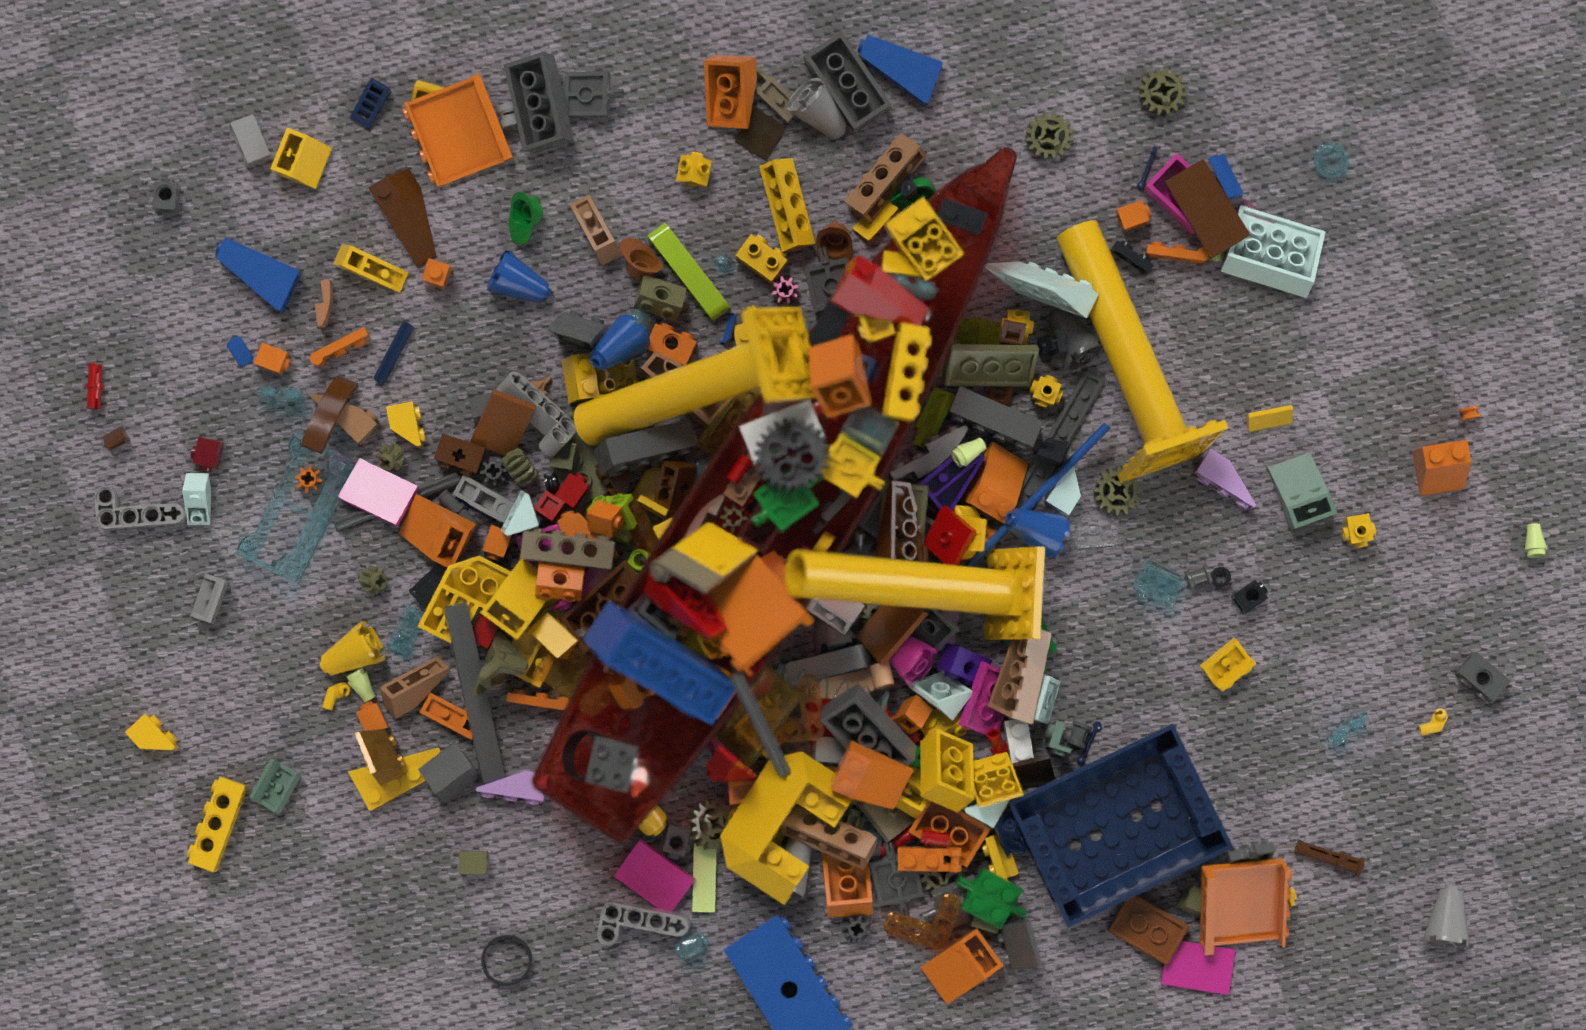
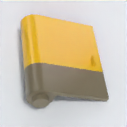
[650,523,758,593]

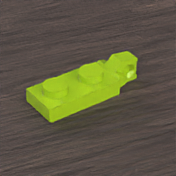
[913,387,956,450]

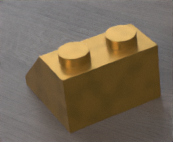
[355,729,406,786]

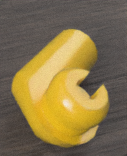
[1418,708,1448,736]

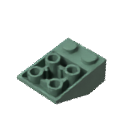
[1267,452,1337,530]

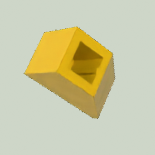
[386,401,426,448]
[125,714,179,750]

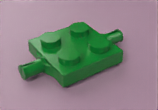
[751,467,821,532]
[956,867,1027,929]

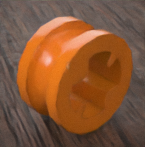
[1459,405,1481,421]

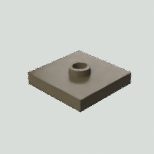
[859,802,915,843]

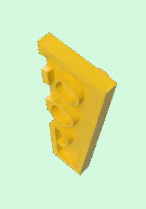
[348,747,441,811]

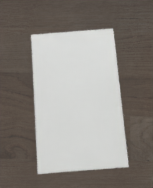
[739,399,825,465]

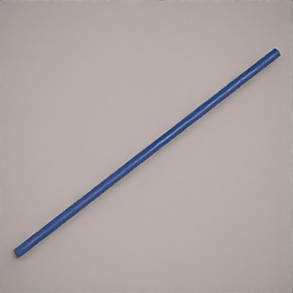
[963,422,1111,567]

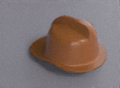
[816,220,853,262]
[619,238,663,282]

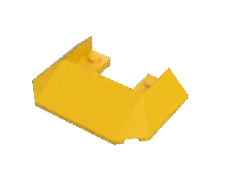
[417,556,568,688]
[720,752,853,905]

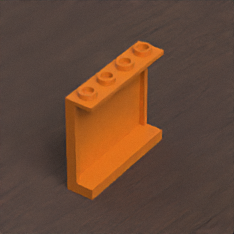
[402,73,513,187]
[709,554,814,676]
[1200,858,1292,955]

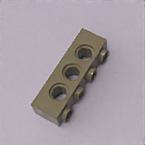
[520,528,616,570]

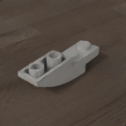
[888,425,968,482]
[453,474,543,533]

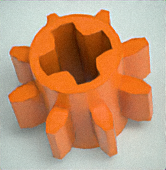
[294,465,324,494]

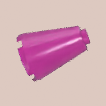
[888,636,937,685]

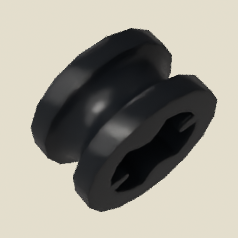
[543,472,559,493]
[1211,567,1231,587]

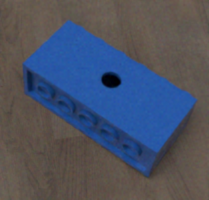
[583,601,736,725]
[723,915,853,1030]

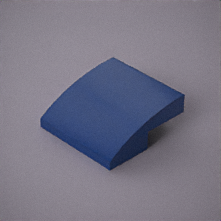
[1208,154,1244,200]

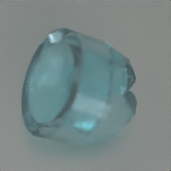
[713,252,733,272]

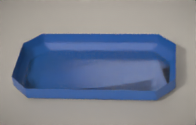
[719,313,736,343]
[227,336,253,367]

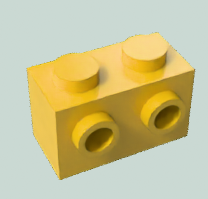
[735,234,787,284]

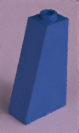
[857,35,943,108]
[216,237,302,314]

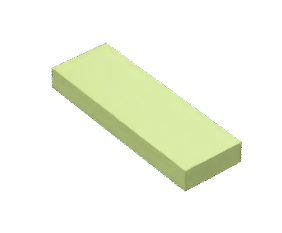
[692,843,717,912]

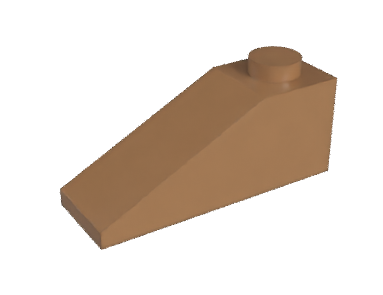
[570,195,622,266]
[310,393,379,445]
[380,656,450,718]

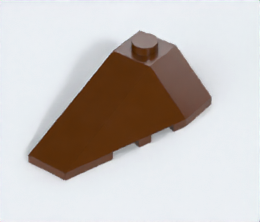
[368,169,436,267]
[875,481,928,563]
[560,560,639,654]

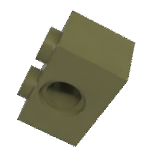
[633,275,687,322]

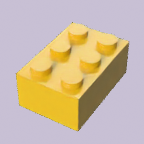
[920,728,975,812]

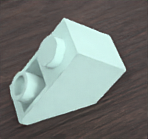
[1044,466,1081,517]
[182,473,211,525]

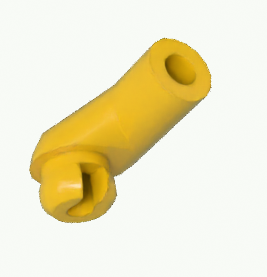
[322,682,351,710]

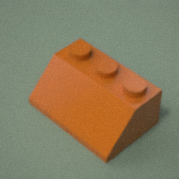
[908,800,991,867]

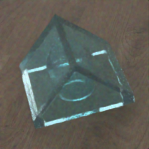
[841,406,899,456]

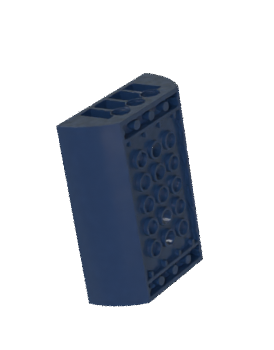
[1008,724,1233,928]

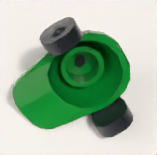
[890,172,939,215]

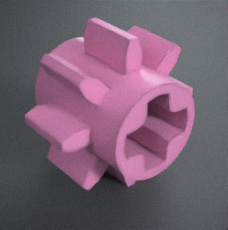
[772,276,799,305]

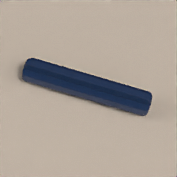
[374,322,414,384]

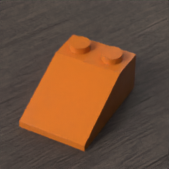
[704,55,757,129]
[959,441,1029,524]
[830,740,913,809]
[822,842,873,918]

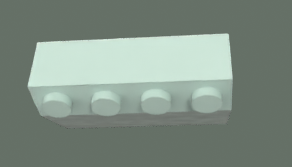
[1221,205,1325,298]
[985,261,1099,318]

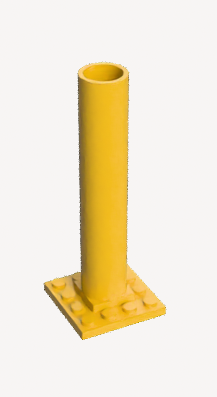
[1056,220,1228,483]
[574,307,817,446]
[785,547,1045,640]

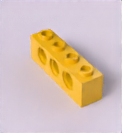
[759,158,816,252]
[882,323,931,422]
[187,777,248,872]

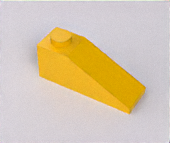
[333,244,409,293]

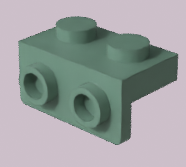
[1044,721,1072,757]
[249,759,302,815]

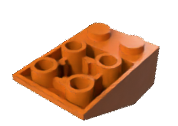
[399,494,477,568]
[920,928,1004,1004]

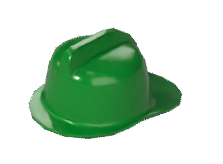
[508,192,543,245]

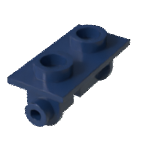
[994,811,1027,856]

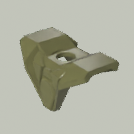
[471,631,529,697]

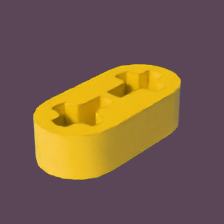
[813,531,836,552]

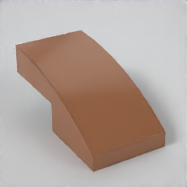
[315,279,333,329]

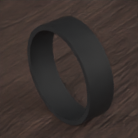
[562,730,603,782]
[481,935,532,986]

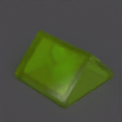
[953,318,1001,345]

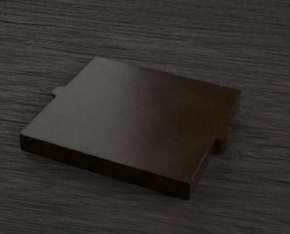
[735,108,787,160]
[1013,755,1056,789]

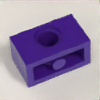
[937,643,992,687]

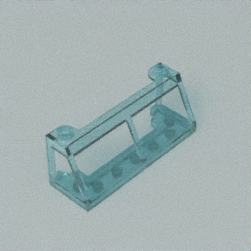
[235,432,357,584]

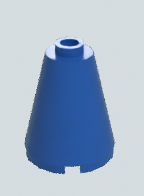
[486,250,551,303]
[590,314,651,370]
[1005,508,1070,558]

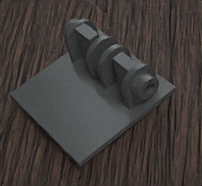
[585,736,639,793]

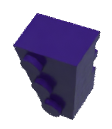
[917,440,985,511]

